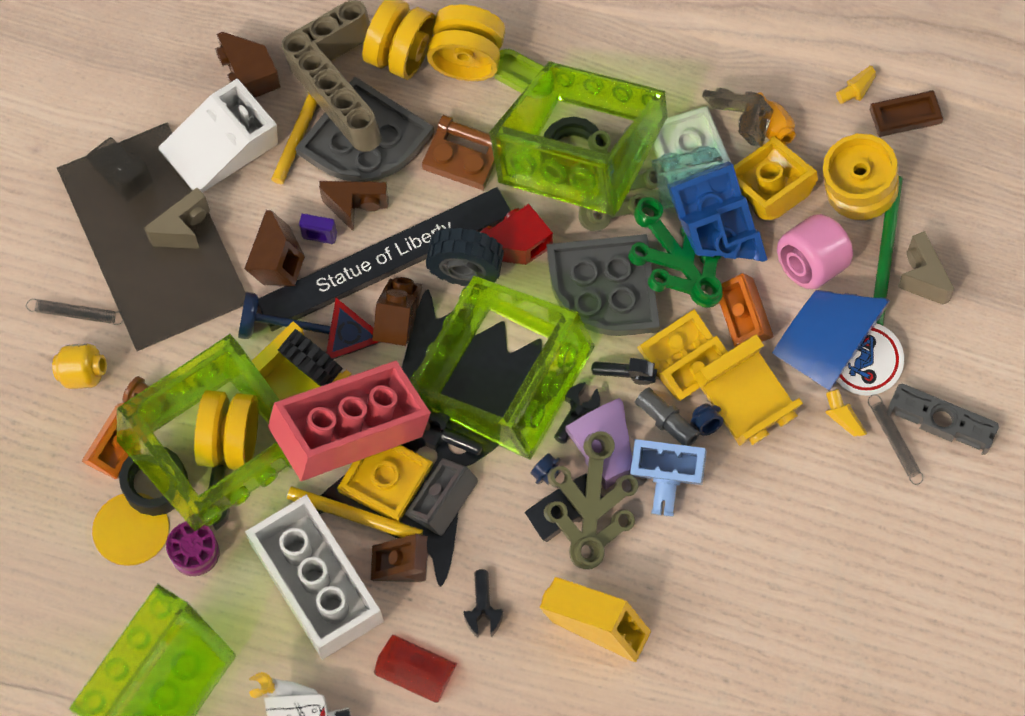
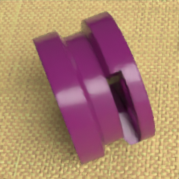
[166,521,220,576]

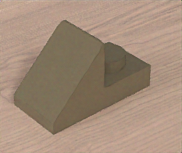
[144,188,210,249]
[898,231,954,305]

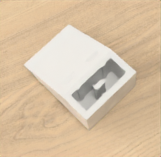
[158,78,278,193]

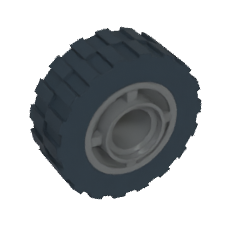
[426,228,504,287]

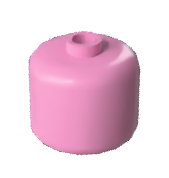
[777,214,853,289]

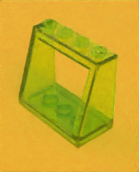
[489,61,668,216]
[410,276,595,460]
[117,334,292,531]
[69,584,236,716]

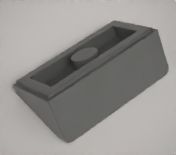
[405,458,478,536]

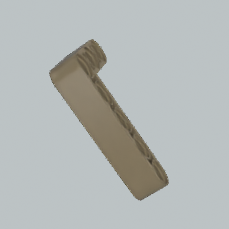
[282,0,382,152]

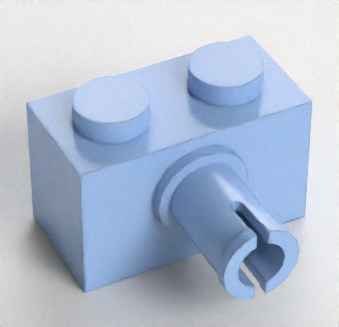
[630,439,707,517]

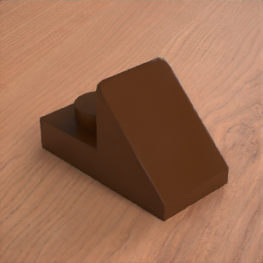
[319,181,389,231]
[371,534,428,582]

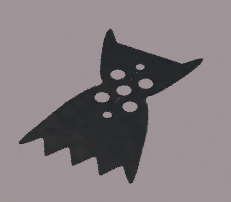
[316,289,577,587]

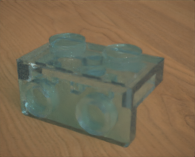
[651,146,723,209]

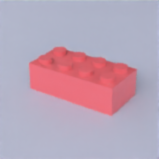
[268,360,431,481]

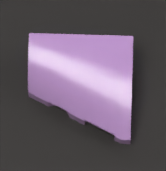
[566,398,632,490]

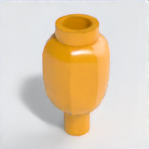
[751,92,796,145]

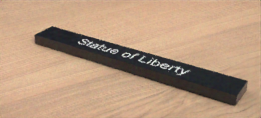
[258,187,511,332]

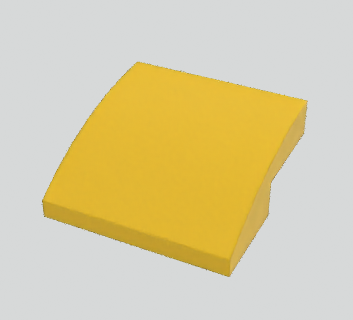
[637,309,728,401]

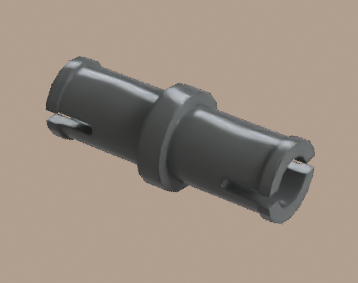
[635,387,700,446]

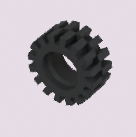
[278,329,343,386]

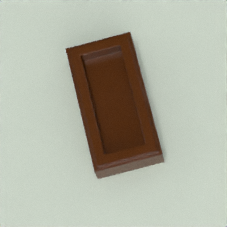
[869,90,944,137]

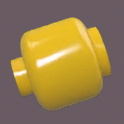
[52,343,107,389]

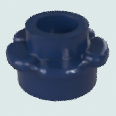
[690,404,724,436]
[530,453,561,485]

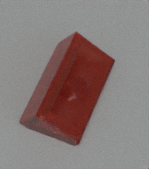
[374,634,457,703]

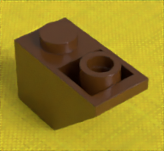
[215,32,281,98]
[244,210,305,286]
[372,277,422,346]

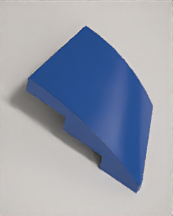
[667,161,767,262]
[772,290,890,390]

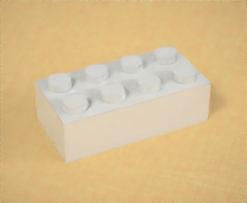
[245,494,383,660]

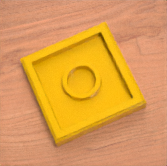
[337,445,433,522]

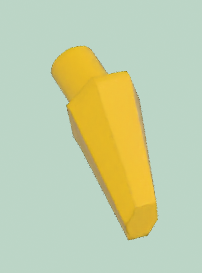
[836,65,876,104]
[825,389,867,437]

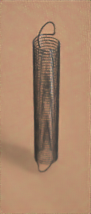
[26,299,124,325]
[868,394,923,485]

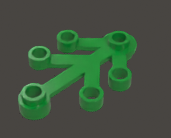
[628,197,723,308]

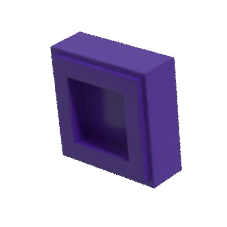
[299,214,337,244]

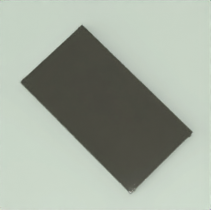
[57,122,246,351]

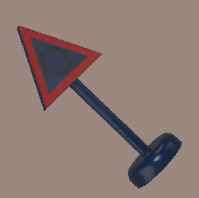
[238,291,381,359]

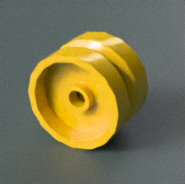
[362,0,435,80]
[427,4,505,81]
[823,133,899,220]
[194,390,259,471]

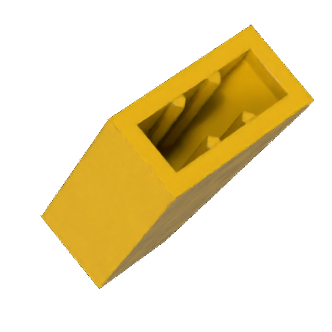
[539,576,651,663]

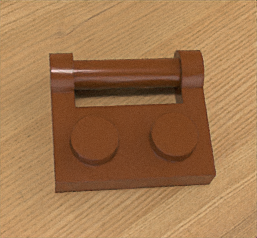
[422,115,505,191]

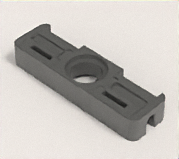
[888,384,999,455]

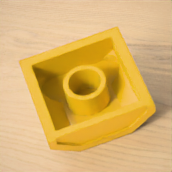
[734,136,818,220]

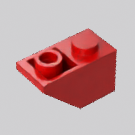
[480,204,553,265]

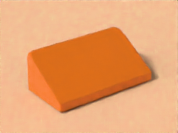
[719,273,774,347]
[82,402,152,479]

